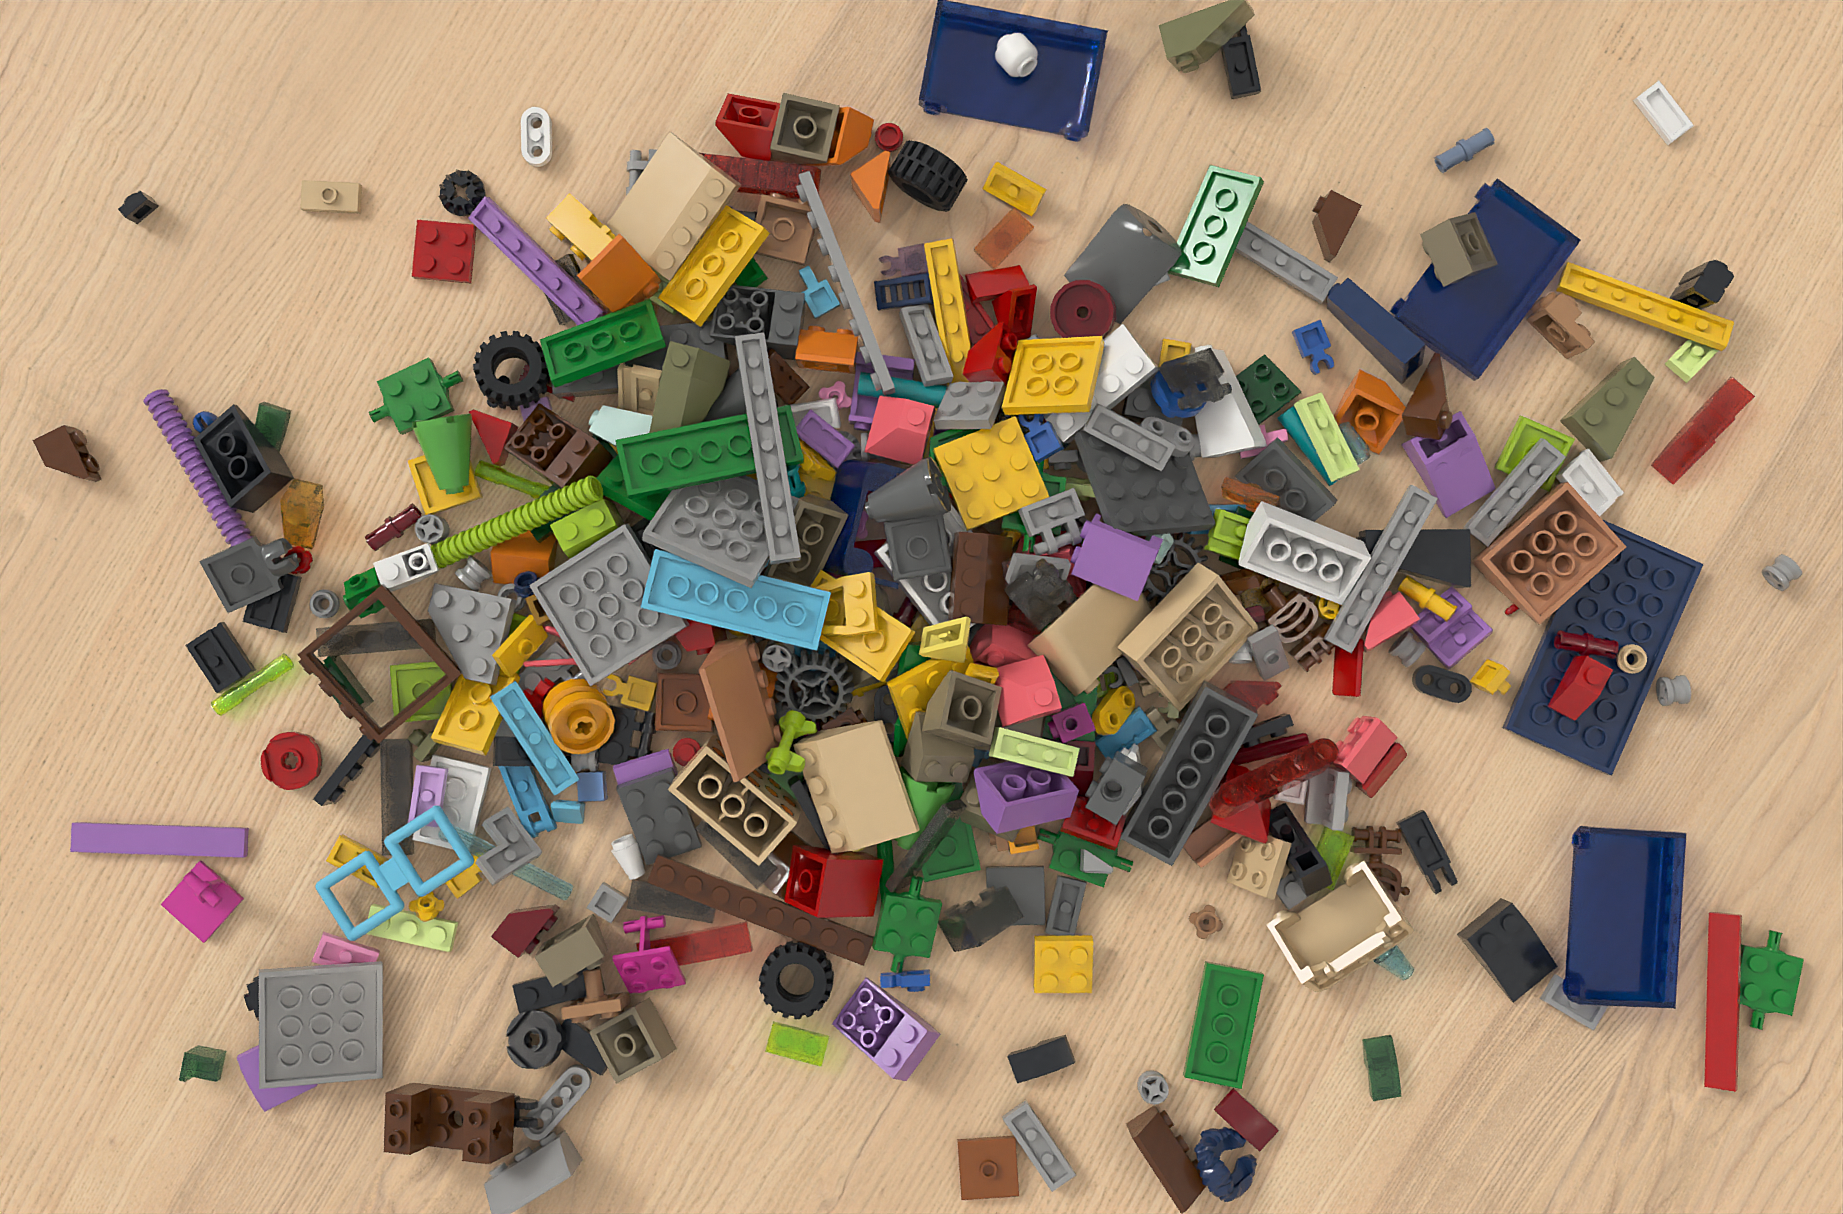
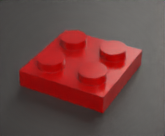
[412,220,477,284]

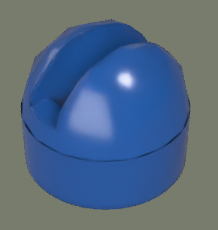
[193,411,218,433]

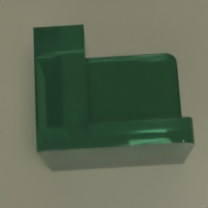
[179,1045,226,1082]

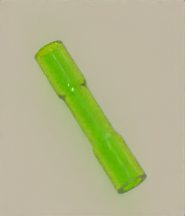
[475,460,551,499]
[211,653,294,716]

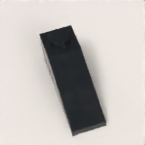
[1269,803,1333,897]

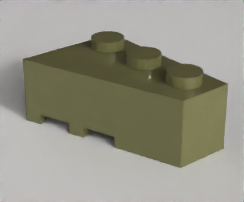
[1560,357,1655,462]

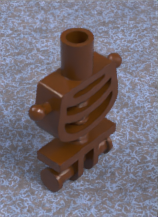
[1259,583,1336,672]
[1350,826,1410,902]

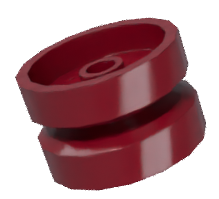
[1050,280,1117,339]

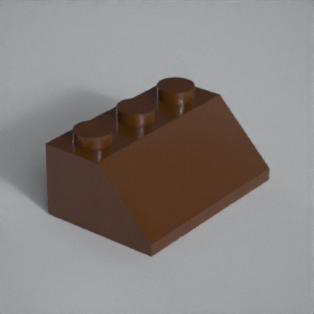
[948,532,1013,626]
[1126,1105,1206,1214]

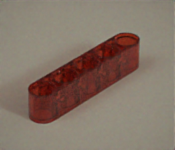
[700,153,822,199]
[1209,738,1339,818]

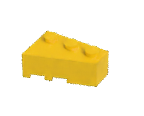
[546,193,616,261]

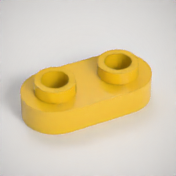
[1092,686,1135,736]

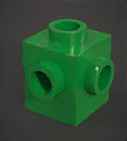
[343,567,385,619]

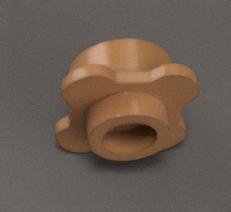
[1189,905,1223,939]

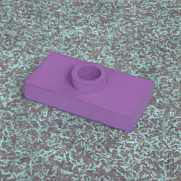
[796,409,856,469]

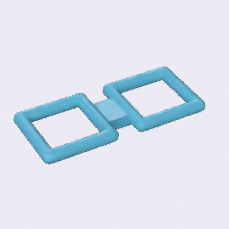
[315,805,474,941]

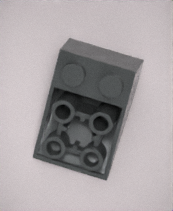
[710,285,806,360]

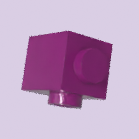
[1047,702,1096,743]

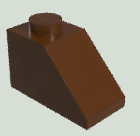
[1312,190,1362,263]

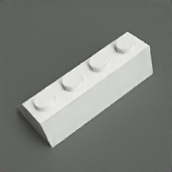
[1043,324,1160,443]
[1238,501,1371,605]

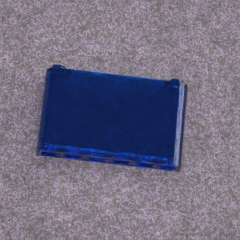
[919,0,1108,142]
[1390,178,1581,381]
[1562,826,1686,1009]

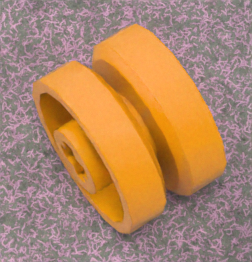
[542,679,615,754]

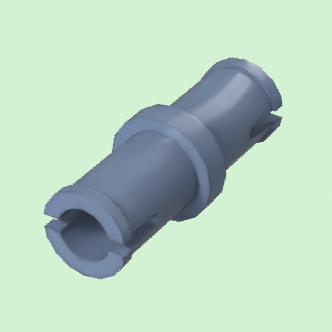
[1434,128,1495,173]

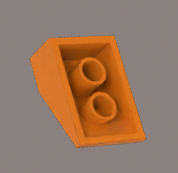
[577,233,662,312]

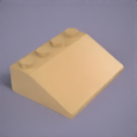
[606,132,741,281]
[1117,563,1259,711]
[793,720,920,853]

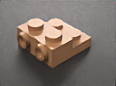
[755,193,815,266]
[1526,291,1595,359]

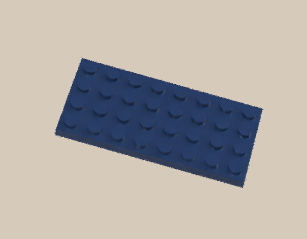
[1502,519,1703,776]

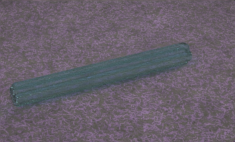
[438,824,573,900]

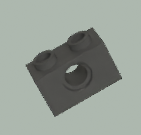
[1085,751,1148,825]

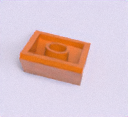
[850,151,891,223]
[490,531,558,584]

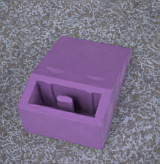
[1401,411,1496,518]
[832,977,940,1081]

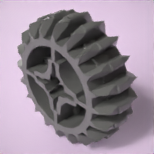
[1142,532,1210,606]
[775,648,854,724]

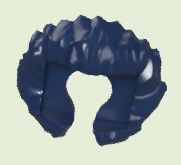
[1194,1127,1257,1202]

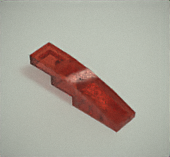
[1651,376,1755,484]
[636,921,753,966]

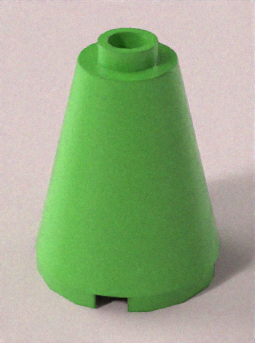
[412,414,472,494]
[894,766,955,850]

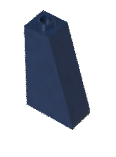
[1327,278,1426,385]

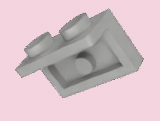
[1304,765,1352,831]

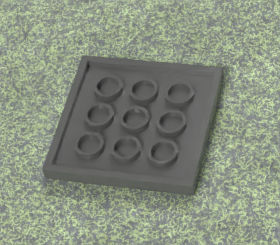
[1074,430,1216,536]

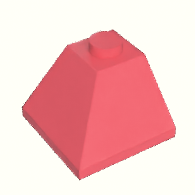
[864,396,936,465]
[1364,591,1420,652]
[994,655,1062,728]

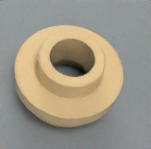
[1616,644,1647,674]

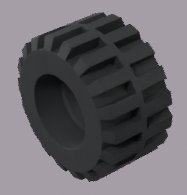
[888,140,968,212]
[473,331,550,410]
[759,941,834,1019]

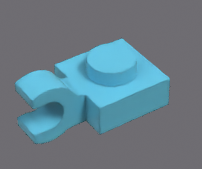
[799,265,840,319]

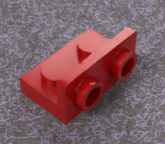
[1060,796,1126,851]

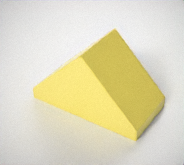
[919,616,971,663]

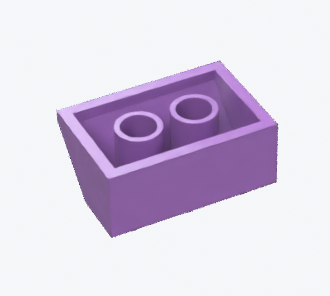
[974,761,1079,834]

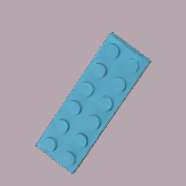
[640,549,831,651]

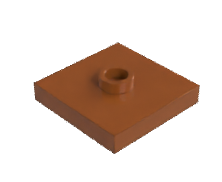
[655,672,714,732]
[957,1135,1019,1200]

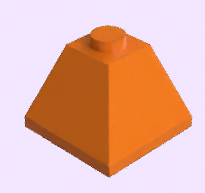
[799,107,874,167]
[1334,369,1406,454]

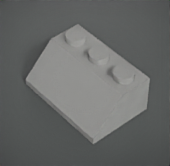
[484,1130,583,1214]

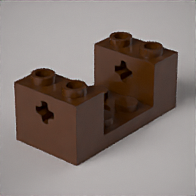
[384,1083,515,1164]

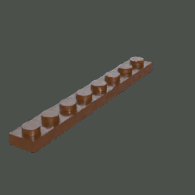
[647,854,874,966]

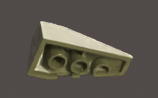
[649,341,731,433]

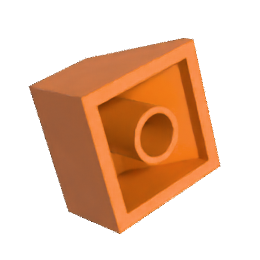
[795,326,859,374]

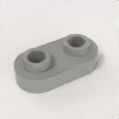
[1140,417,1195,457]

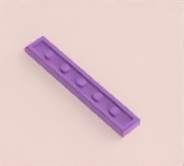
[468,196,608,325]
[70,822,249,858]

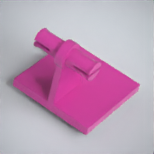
[161,861,244,943]
[612,915,686,994]

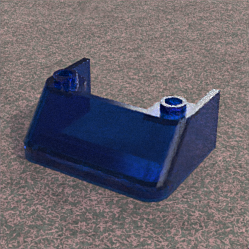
[823,460,907,591]

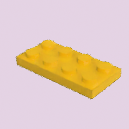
[658,205,770,327]
[810,570,915,682]

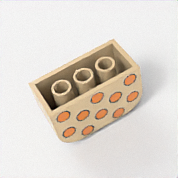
[668,735,801,866]

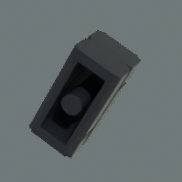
[1670,260,1734,310]

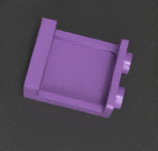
[848,352,915,431]
[1070,513,1163,601]

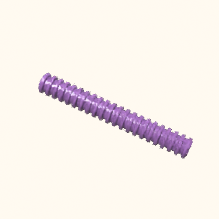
[143,389,254,547]

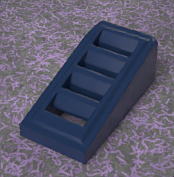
[874,273,934,311]

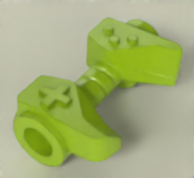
[765,710,817,775]

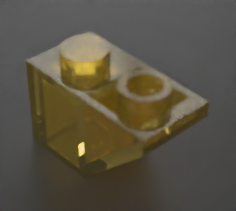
[280,478,324,549]

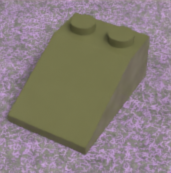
[1159,0,1255,73]

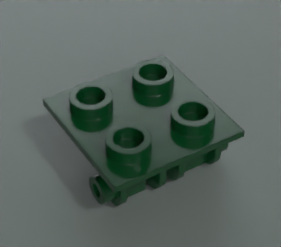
[1236,354,1301,425]

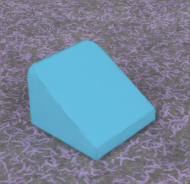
[551,800,585,824]

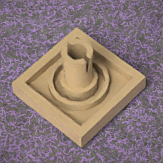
[1226,835,1292,900]

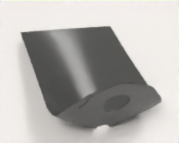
[1064,204,1182,324]

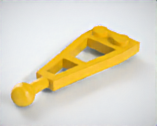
[728,572,879,637]

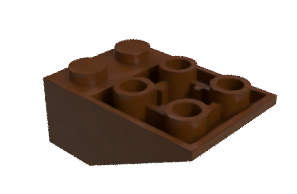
[504,403,613,489]

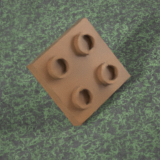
[561,968,631,1023]

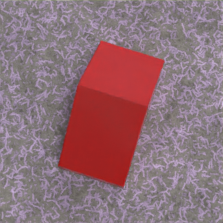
[992,284,1037,340]
[469,409,518,467]

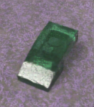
[255,402,291,452]
[1362,1035,1402,1101]

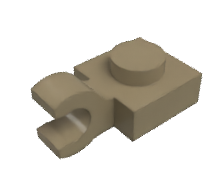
[1144,706,1179,752]

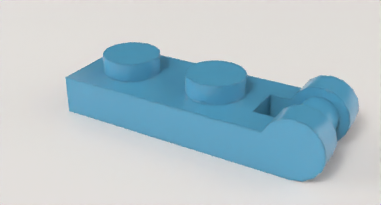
[498,766,557,839]

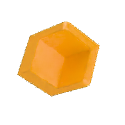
[1008,825,1039,854]

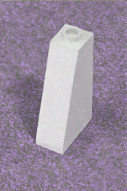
[1185,345,1267,458]

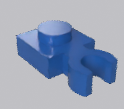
[1292,320,1334,375]
[1019,414,1064,463]
[880,969,930,992]

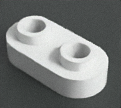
[521,107,552,167]

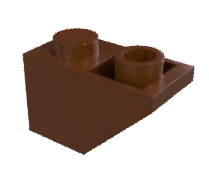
[33,425,102,482]

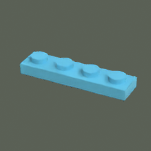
[490,681,580,796]

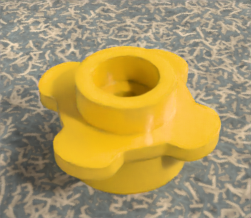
[409,891,445,922]

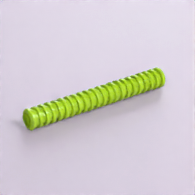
[431,476,603,568]

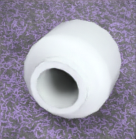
[995,33,1038,77]

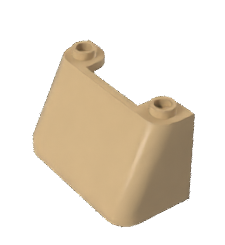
[1027,583,1152,696]
[1266,861,1414,992]

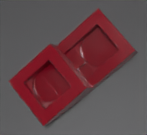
[1214,1088,1279,1152]

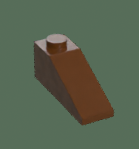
[1402,353,1452,440]

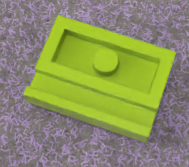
[1204,509,1250,561]

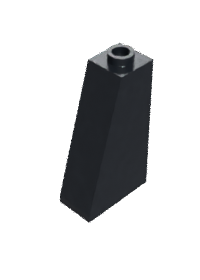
[1356,529,1471,588]

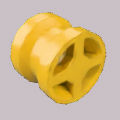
[1314,596,1342,620]

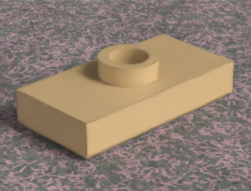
[300,180,362,214]

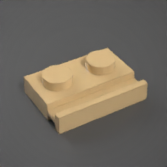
[617,362,662,416]

